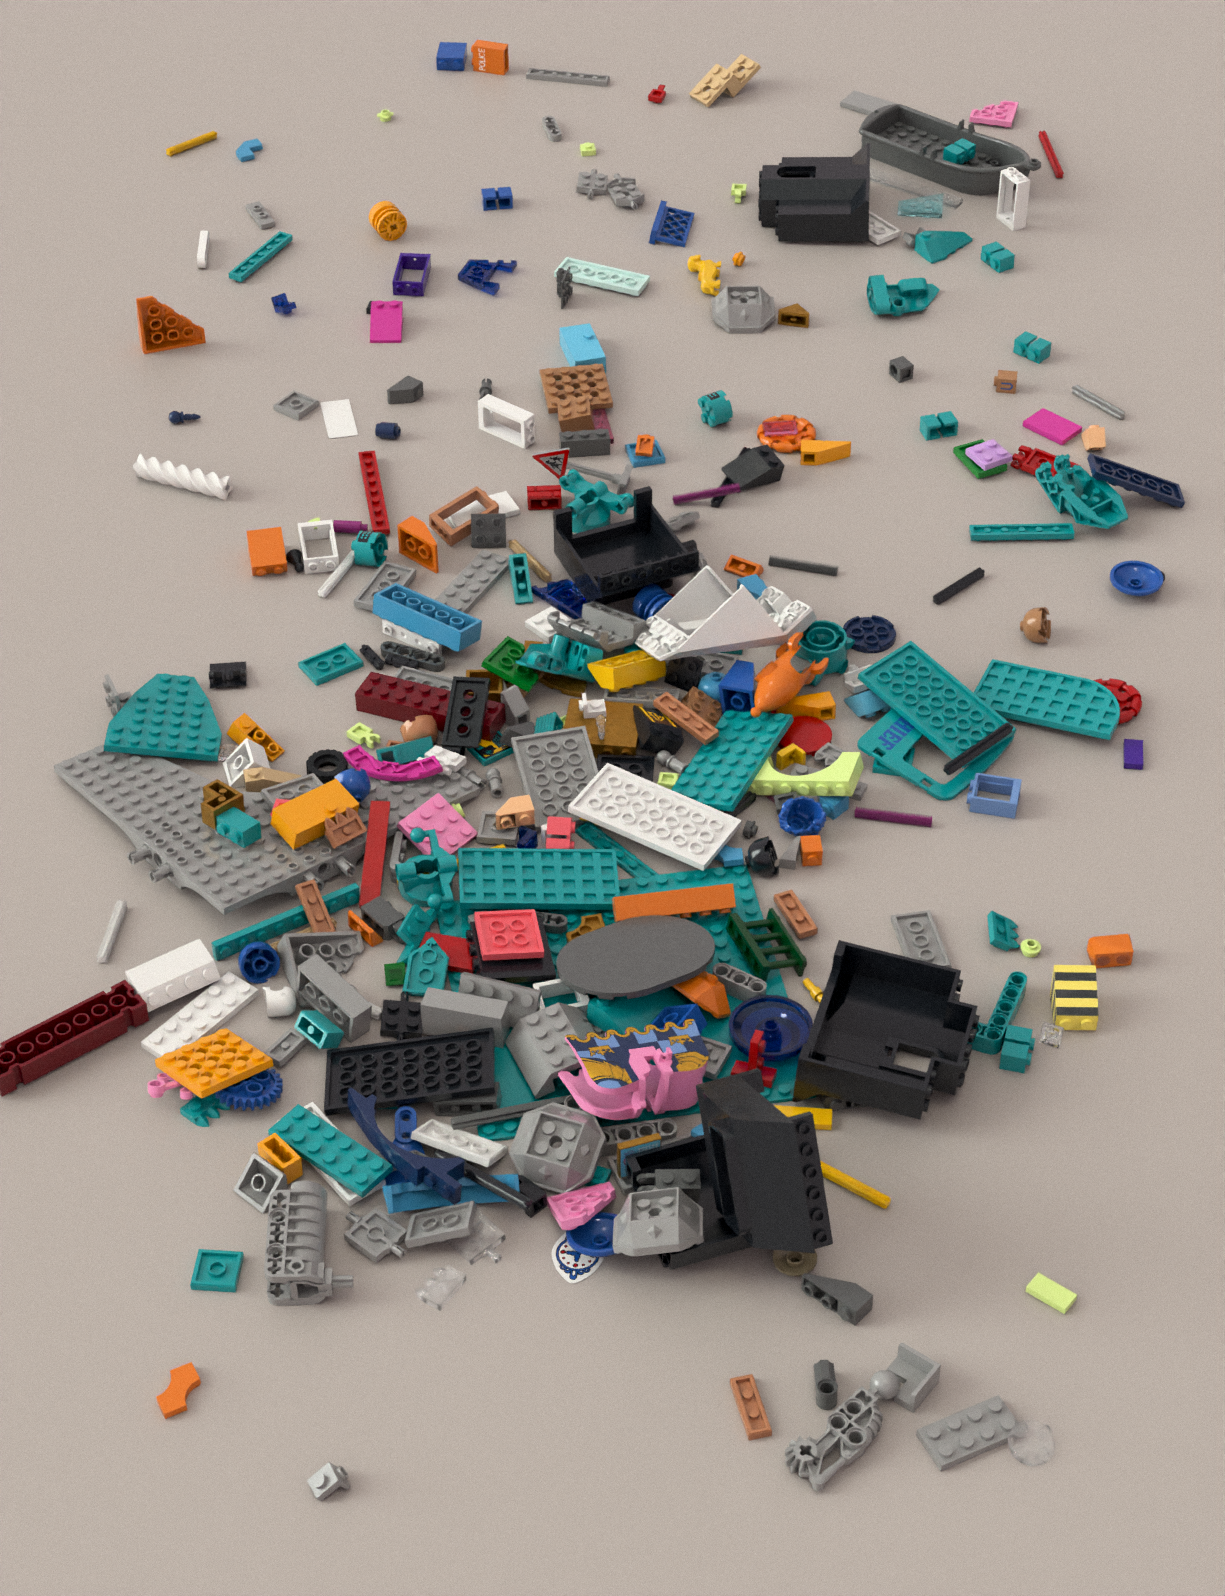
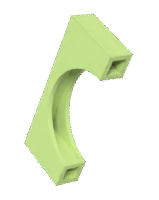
[744,752,864,796]

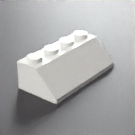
[125,939,221,1012]

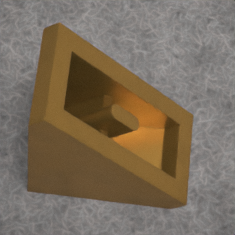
[778,303,810,328]

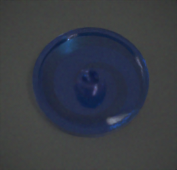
[729,995,813,1061]

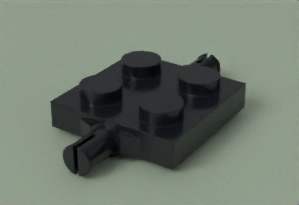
[380,991,422,1041]

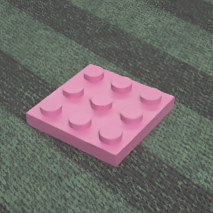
[397,793,478,855]

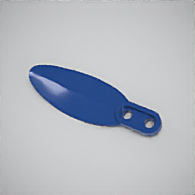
[384,1106,425,1211]

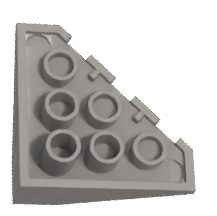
[277,931,364,1007]

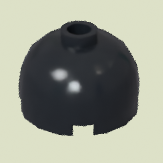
[745,836,779,877]

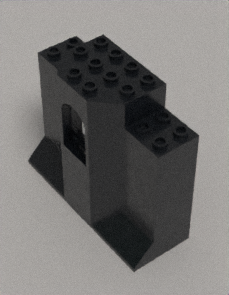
[758,143,870,241]
[792,940,980,1120]

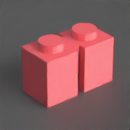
[546,816,576,849]

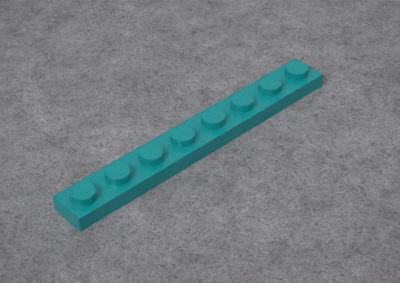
[211,883,360,961]

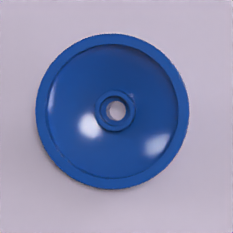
[1110,561,1163,596]
[566,1212,617,1257]

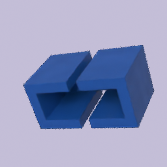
[481,187,513,211]

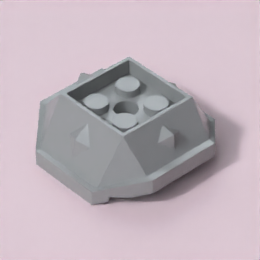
[712,286,775,334]
[509,1102,607,1194]
[613,1187,704,1257]

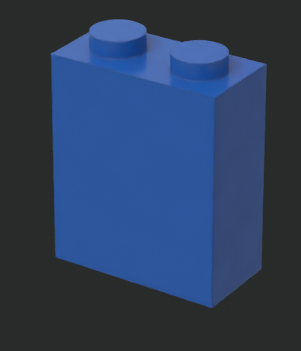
[436,42,467,71]

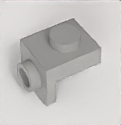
[902,227,926,247]
[307,1462,351,1501]

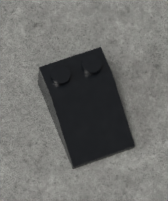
[721,445,785,490]

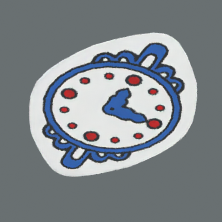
[552,1233,604,1283]

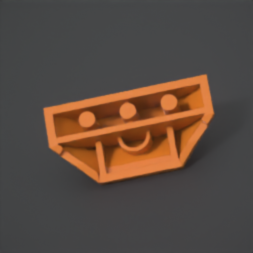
[672,971,731,1019]

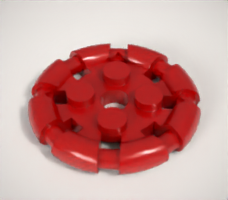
[1093,678,1142,725]

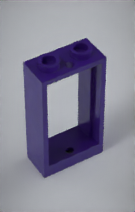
[392,253,431,296]

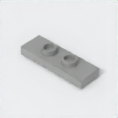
[246,201,275,230]

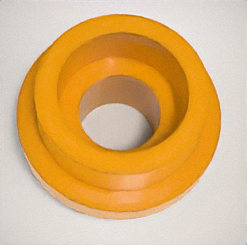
[732,251,746,267]

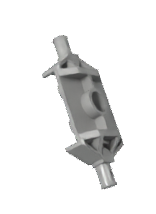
[607,173,645,210]

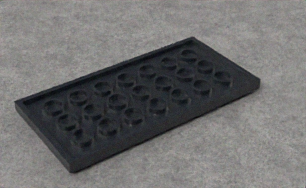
[324,1028,495,1116]

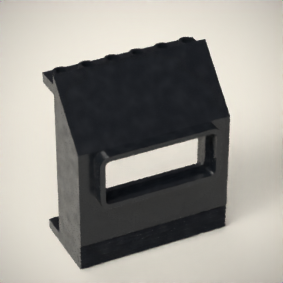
[553,486,702,605]
[696,1068,833,1253]

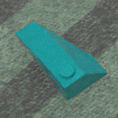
[914,231,973,264]

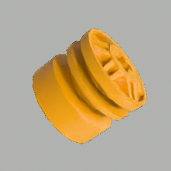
[369,201,407,241]

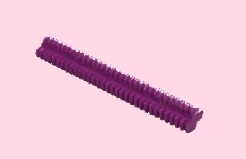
[673,483,740,505]
[855,807,932,827]

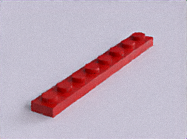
[358,450,390,535]

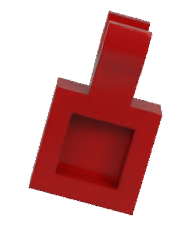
[648,84,666,103]

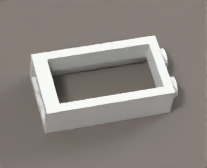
[996,167,1030,231]
[478,394,535,449]
[298,520,339,574]

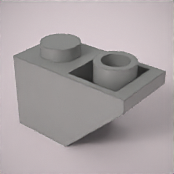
[501,685,530,726]

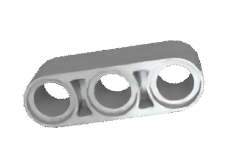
[713,963,767,1005]

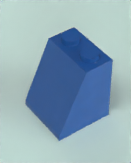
[718,660,757,714]

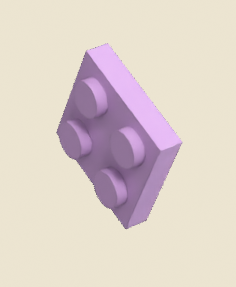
[965,439,1013,471]

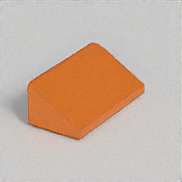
[724,554,764,577]
[348,910,383,947]

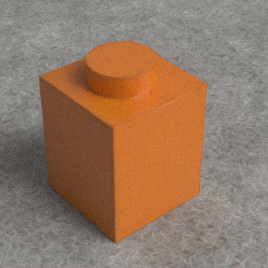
[800,835,823,866]

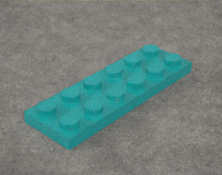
[268,1104,393,1198]

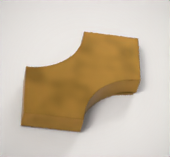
[566,913,605,943]

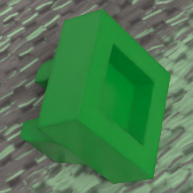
[384,962,406,986]

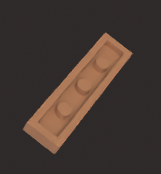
[653,692,719,745]

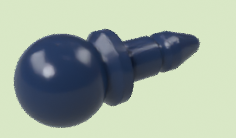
[169,411,201,424]

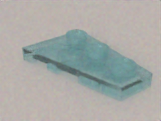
[897,193,944,218]

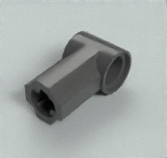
[813,1360,838,1410]

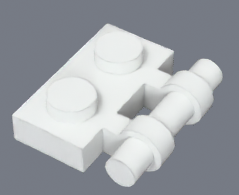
[417,745,466,776]

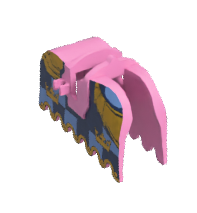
[558,1019,709,1120]

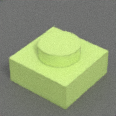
[580,142,596,156]

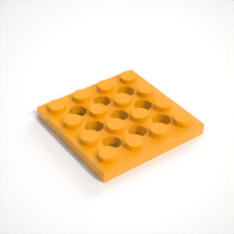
[155,1028,274,1099]

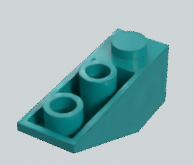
[376,736,434,764]

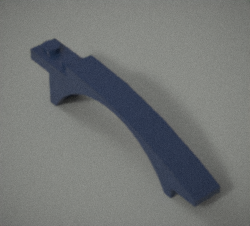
[347,1087,465,1205]

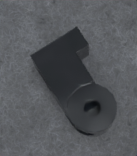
[518,1175,547,1218]

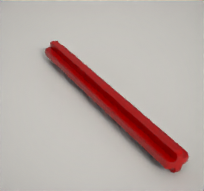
[1038,130,1064,178]

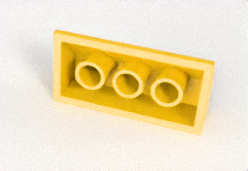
[587,650,666,692]

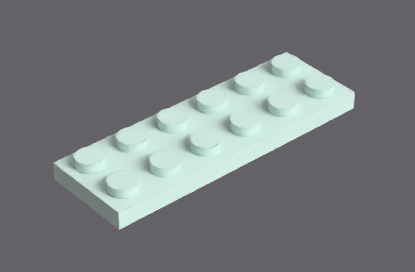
[554,257,650,296]

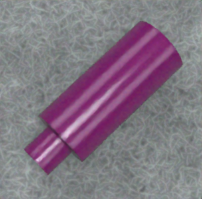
[333,520,368,534]

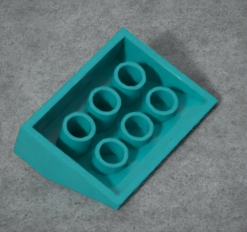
[587,987,685,1035]

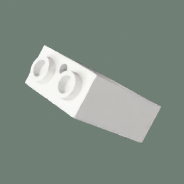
[533,979,589,1017]

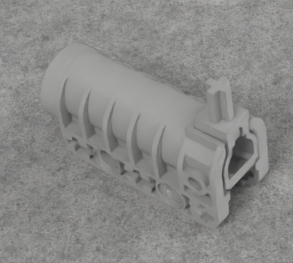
[264,1181,354,1306]

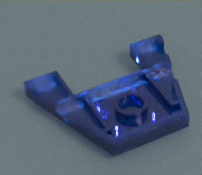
[458,259,517,296]

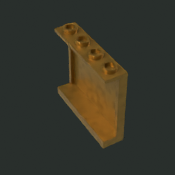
[564,698,643,759]

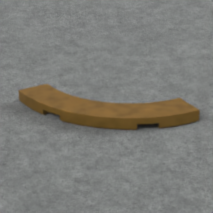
[524,640,587,698]

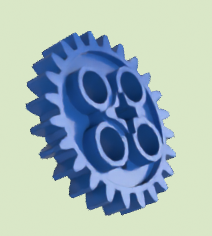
[213,1068,283,1111]

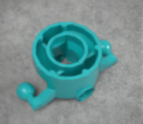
[795,620,855,686]
[395,828,458,909]

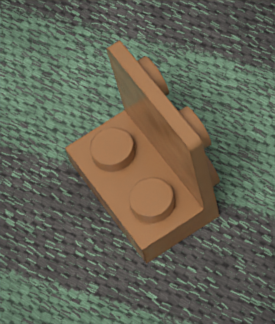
[681,686,722,727]

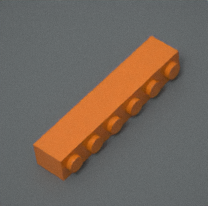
[612,883,736,923]

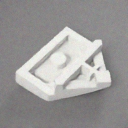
[844,664,872,694]

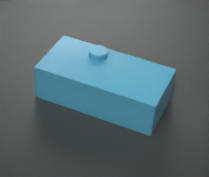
[559,323,606,373]

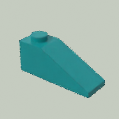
[508,553,533,604]

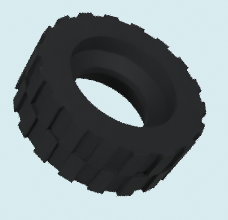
[306,749,348,784]

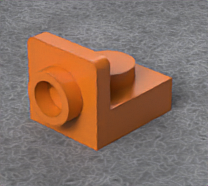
[635,434,655,457]

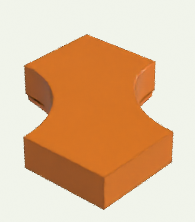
[156,1362,201,1419]

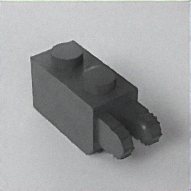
[361,896,406,945]
[637,1169,701,1202]

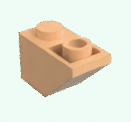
[1081,425,1106,451]
[495,795,535,830]

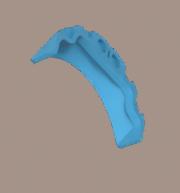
[383,1174,519,1214]

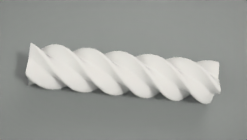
[133,453,233,500]

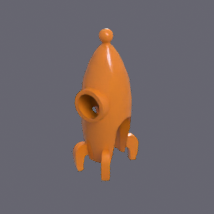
[750,632,829,718]

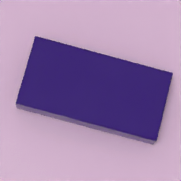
[1123,739,1143,770]

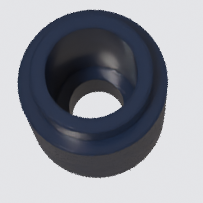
[375,422,401,439]

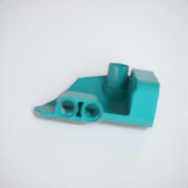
[867,275,940,317]
[515,634,603,683]

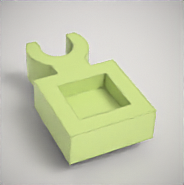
[346,722,381,749]

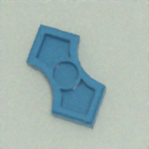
[714,845,744,867]

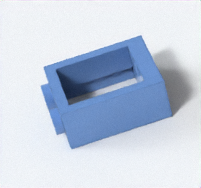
[967,773,1022,819]

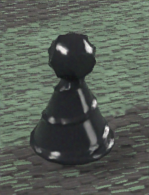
[286,549,304,572]

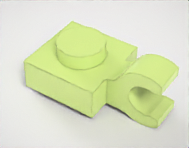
[731,183,747,203]

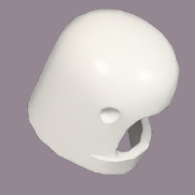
[263,986,297,1017]

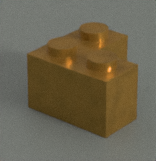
[201,779,245,830]

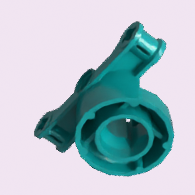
[559,469,634,533]

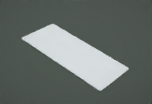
[320,399,358,439]

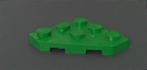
[481,636,539,692]

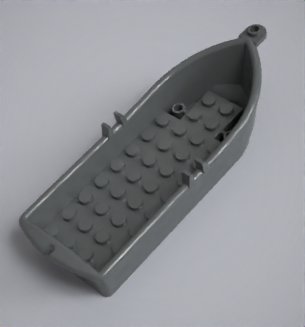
[859,104,1041,196]

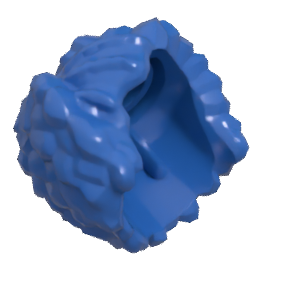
[778,796,826,836]

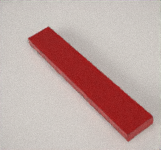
[359,801,391,908]

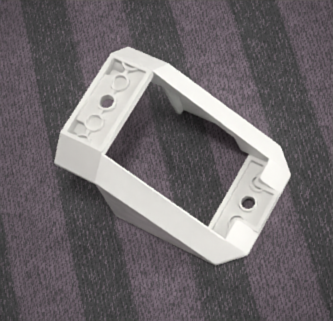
[635,565,817,661]

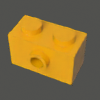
[257,1133,303,1185]

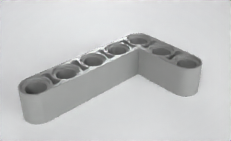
[564,1095,677,1157]

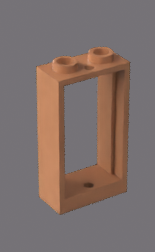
[429,486,499,546]

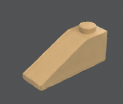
[243,767,301,792]

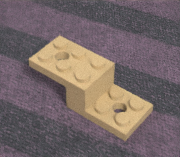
[689,54,761,108]

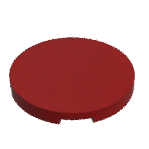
[778,716,832,756]

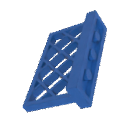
[649,200,695,247]

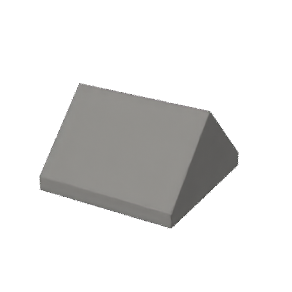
[233,1152,288,1213]

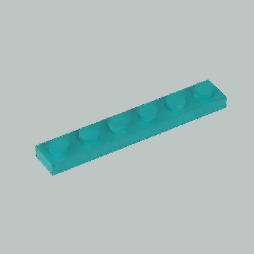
[229,231,293,282]
[969,523,1075,541]

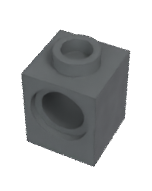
[889,356,914,383]

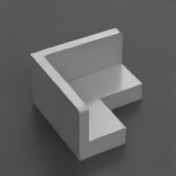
[887,1343,941,1413]

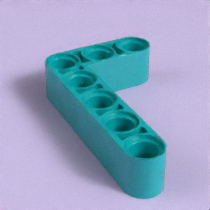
[970,971,1027,1055]

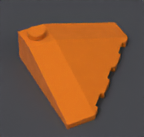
[136,296,206,354]

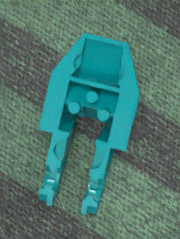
[1035,454,1128,529]

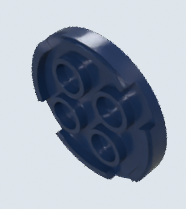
[843,615,896,653]

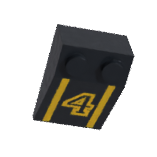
[633,705,684,756]

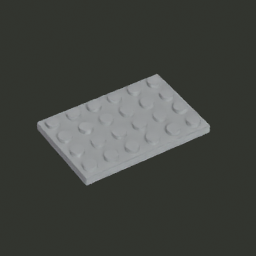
[511,726,598,832]

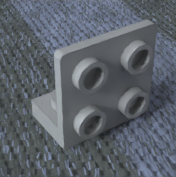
[103,674,132,718]

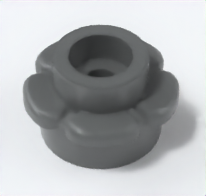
[743,820,758,839]

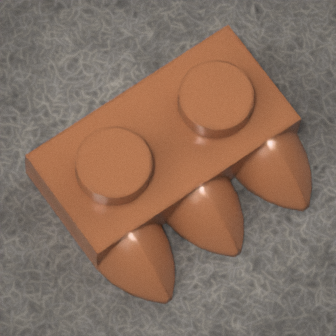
[324,807,368,849]

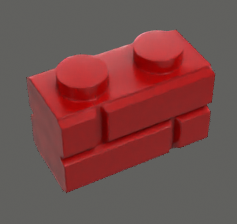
[527,485,562,510]

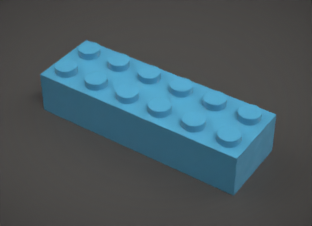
[372,583,482,652]

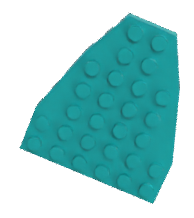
[104,673,222,762]

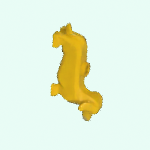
[687,254,721,296]

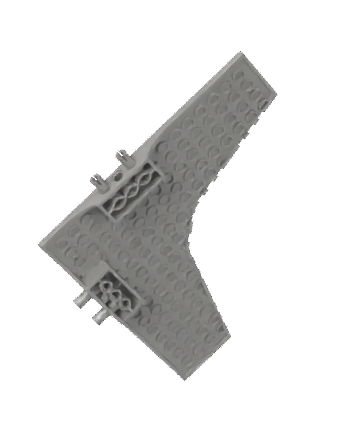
[54,744,480,915]

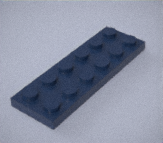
[1087,453,1185,508]

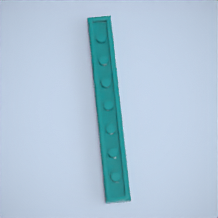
[575,822,678,892]

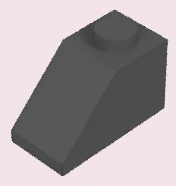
[387,376,424,405]

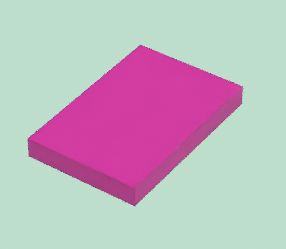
[1023,408,1082,445]

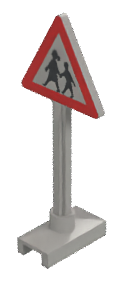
[532,447,633,495]

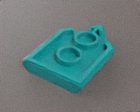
[402,937,449,997]

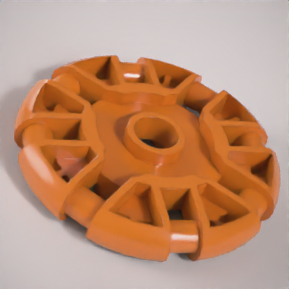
[757,415,816,453]

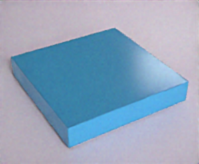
[625,440,666,468]

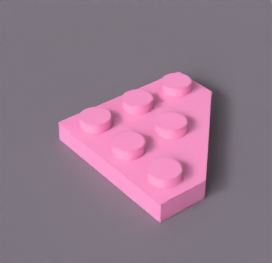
[969,100,1019,128]
[547,1182,616,1230]

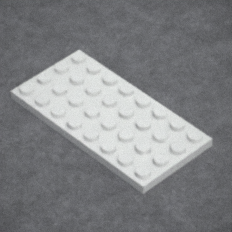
[568,763,742,871]

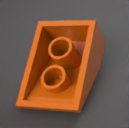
[397,516,439,574]

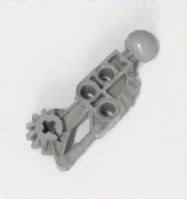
[785,1370,900,1491]

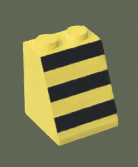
[1050,965,1099,1030]

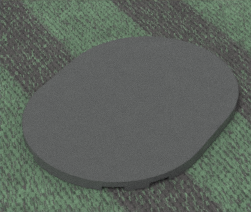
[556,915,715,1000]

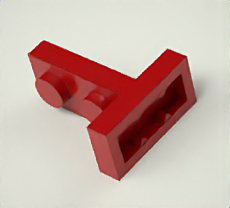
[730,1030,777,1088]

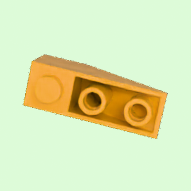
[800,440,851,466]
[776,691,836,721]
[227,713,285,762]

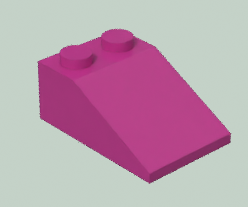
[370,300,404,343]

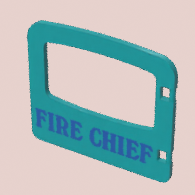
[857,708,1014,801]

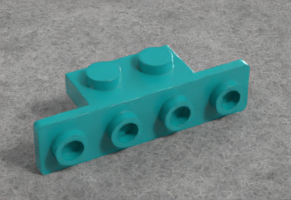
[396,904,440,964]

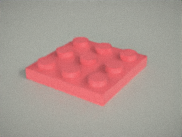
[474,909,544,961]

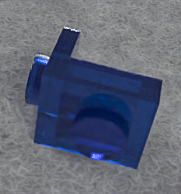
[271,293,297,315]

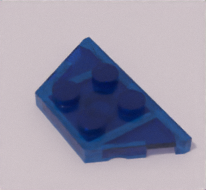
[531,579,592,620]

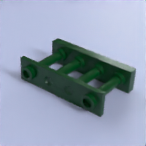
[726,908,807,981]

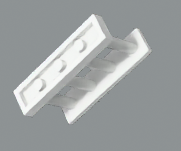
[382,619,442,656]

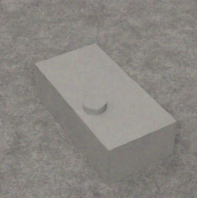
[296,954,372,1043]
[420,987,510,1048]

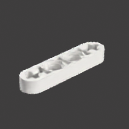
[197,231,209,268]

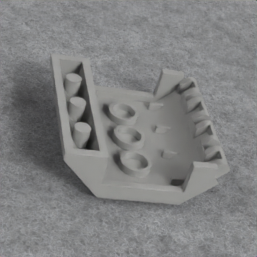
[547,601,646,653]
[505,1002,595,1099]

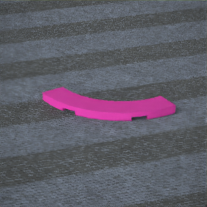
[343,745,443,781]

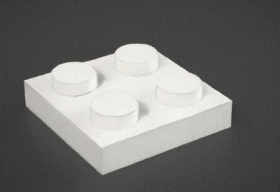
[525,606,571,643]

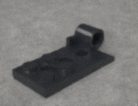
[441,676,491,756]

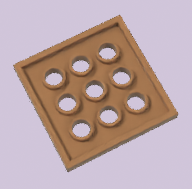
[539,364,613,414]

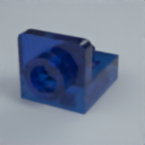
[517,826,538,849]

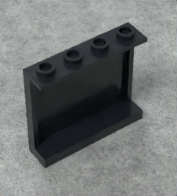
[466,918,556,983]

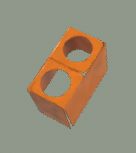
[1087,934,1134,968]

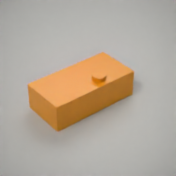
[270,779,359,850]

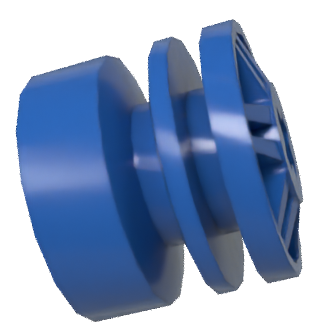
[633,584,673,621]

